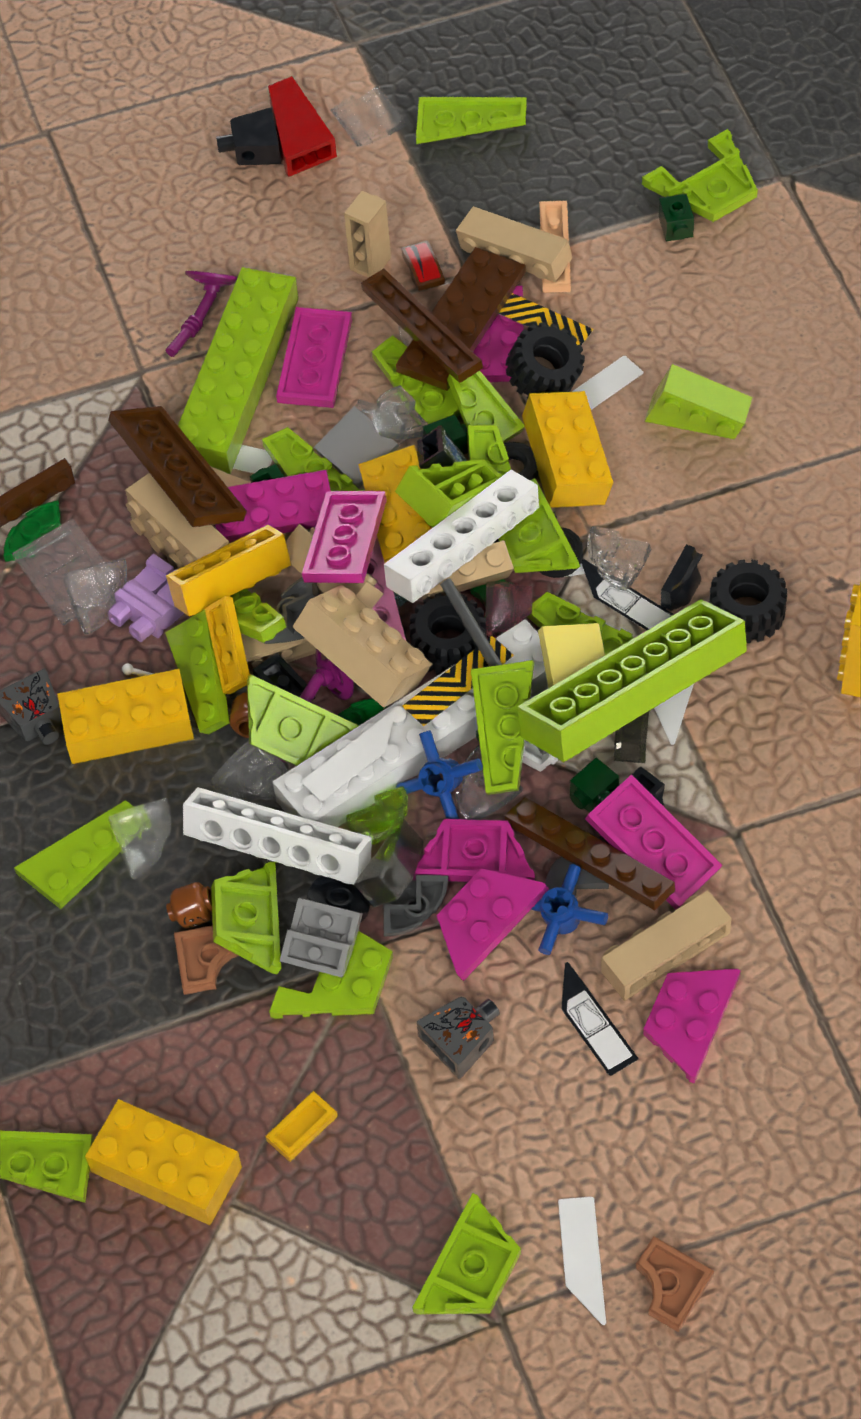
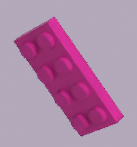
[473,286,524,382]
[276,307,352,408]
[215,470,331,543]
[302,491,387,583]
[585,774,723,910]

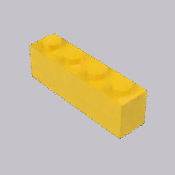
[166,525,291,617]

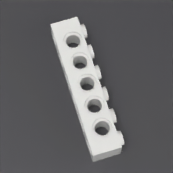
[384,470,539,603]
[183,787,372,886]

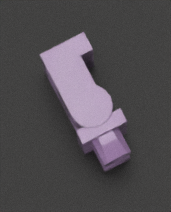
[108,553,184,642]

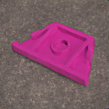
[411,819,535,882]
[436,868,549,981]
[643,969,741,1084]

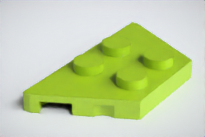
[498,478,581,573]
[247,675,359,766]
[211,862,281,974]
[412,1193,521,1314]

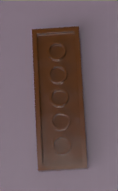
[396,247,526,391]
[108,406,247,527]

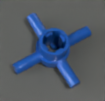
[396,730,483,819]
[531,864,608,955]

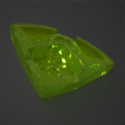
[346,786,409,845]

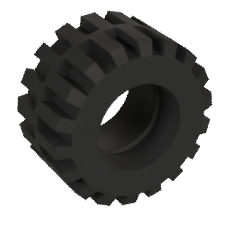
[505,323,585,399]
[709,559,787,643]
[409,593,487,675]

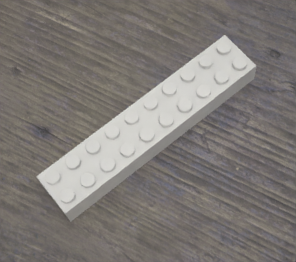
[273,619,548,827]

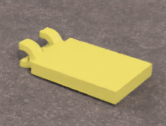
[538,623,606,738]

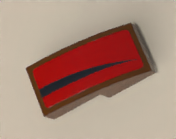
[401,241,445,291]

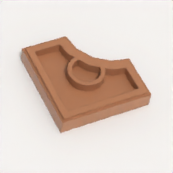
[174,925,239,995]
[636,1236,714,1332]

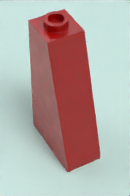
[268,76,337,177]

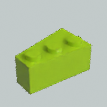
[644,364,753,439]
[395,459,502,527]

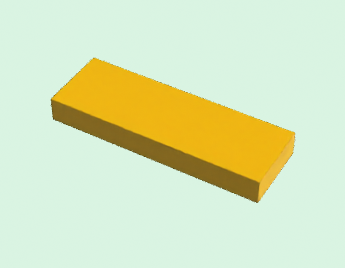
[204,596,250,694]

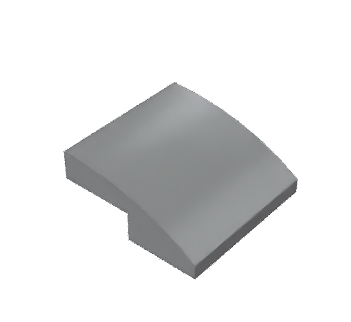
[314,406,399,488]
[280,898,363,977]

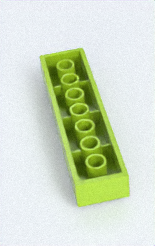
[178,267,299,474]
[517,599,747,762]

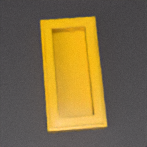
[265,1091,338,1162]

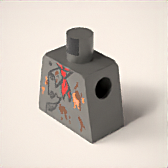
[0,668,62,745]
[417,997,500,1079]

